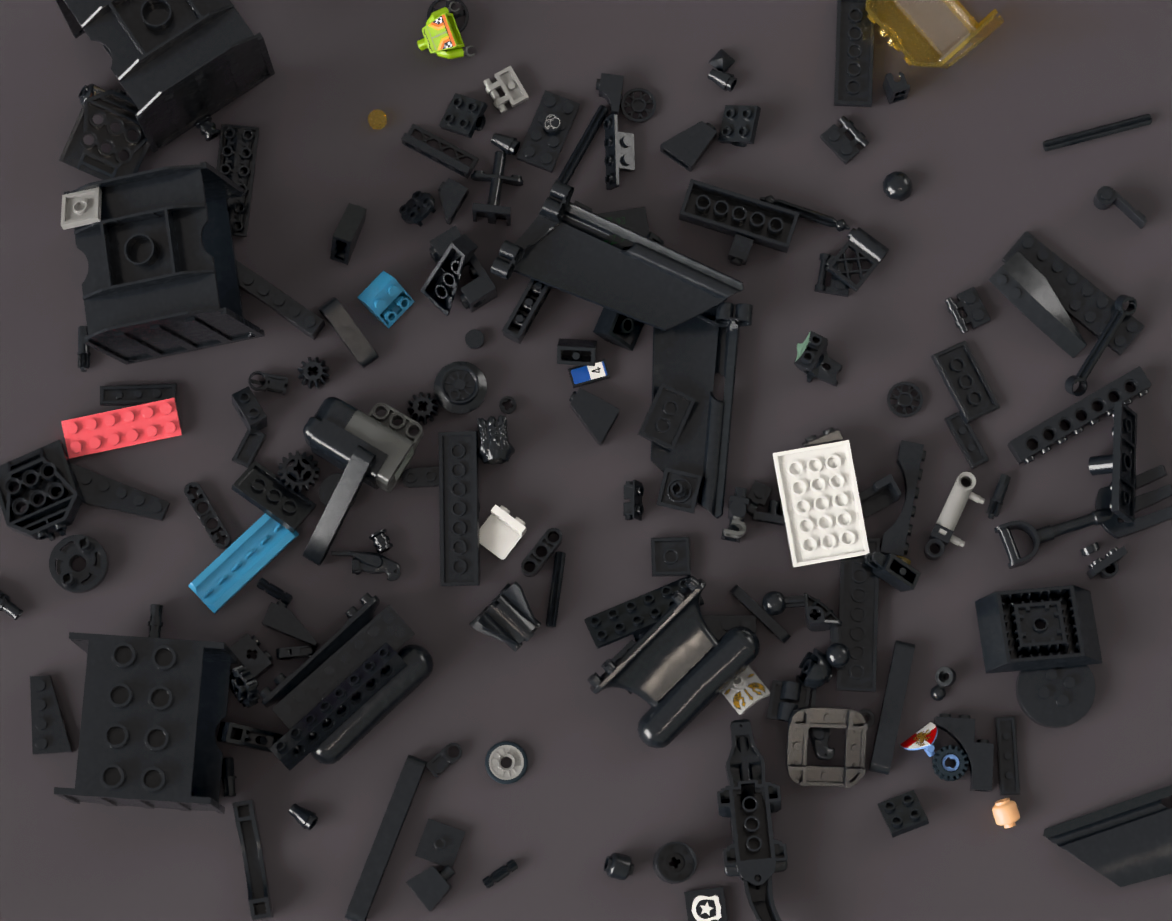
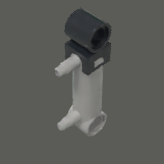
[924,472,985,560]

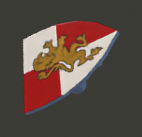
[900,722,938,757]

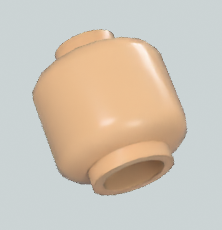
[992,798,1020,828]

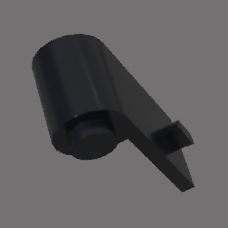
[1093,186,1147,229]

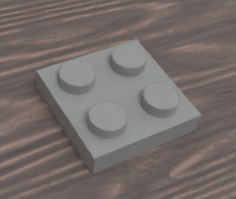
[61,187,102,230]

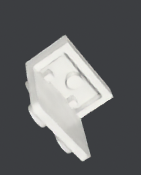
[479,504,527,560]

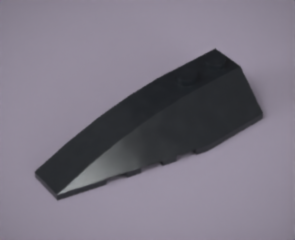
[593,232,664,351]
[989,251,1087,358]

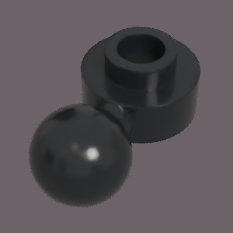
[930,667,956,701]

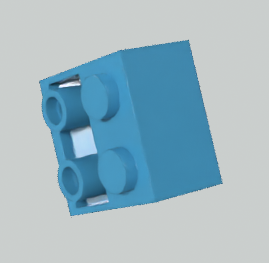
[357,271,415,328]

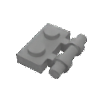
[483,65,529,114]

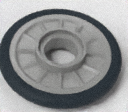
[485,741,528,784]

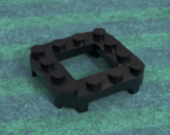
[786,706,868,788]

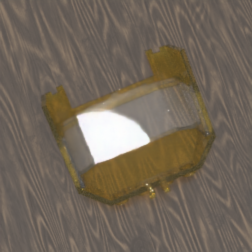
[865,0,1005,69]

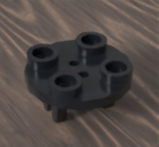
[399,191,436,227]

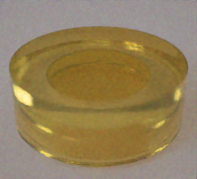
[368,109,387,129]

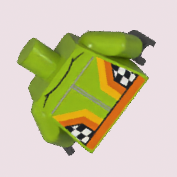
[417,1,476,59]

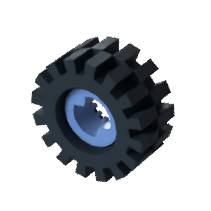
[932,745,969,781]

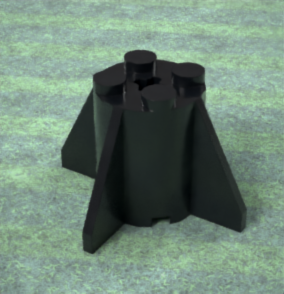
[469,581,542,652]

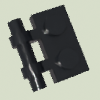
[820,116,869,165]
[945,287,991,334]

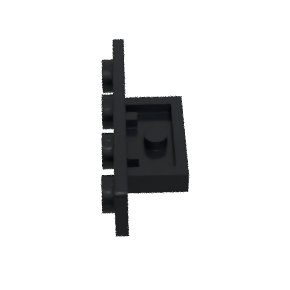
[603,113,635,190]

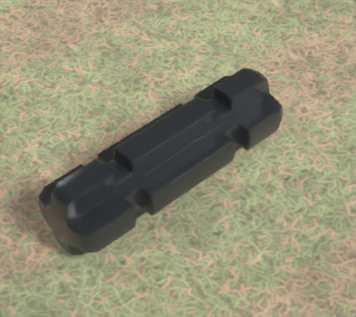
[257,578,293,605]
[482,859,518,888]

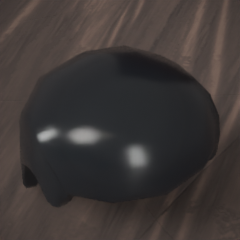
[883,171,913,201]

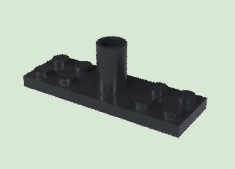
[1088,401,1137,523]

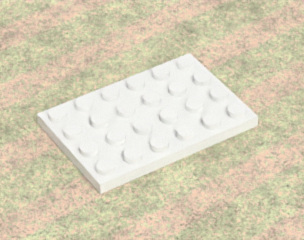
[773,440,870,568]

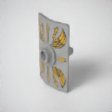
[722,665,770,715]

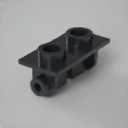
[623,480,644,521]

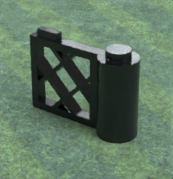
[826,227,890,292]

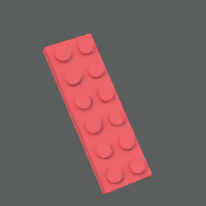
[61,398,182,459]

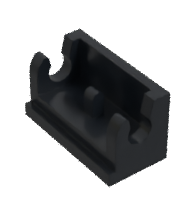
[882,72,911,104]

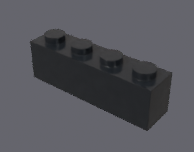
[420,234,478,316]

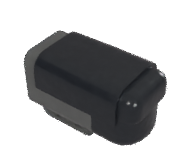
[303,397,423,493]

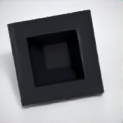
[709,49,735,72]

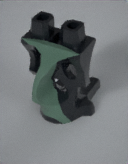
[794,331,843,387]

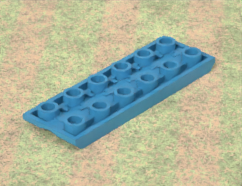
[188,513,299,614]

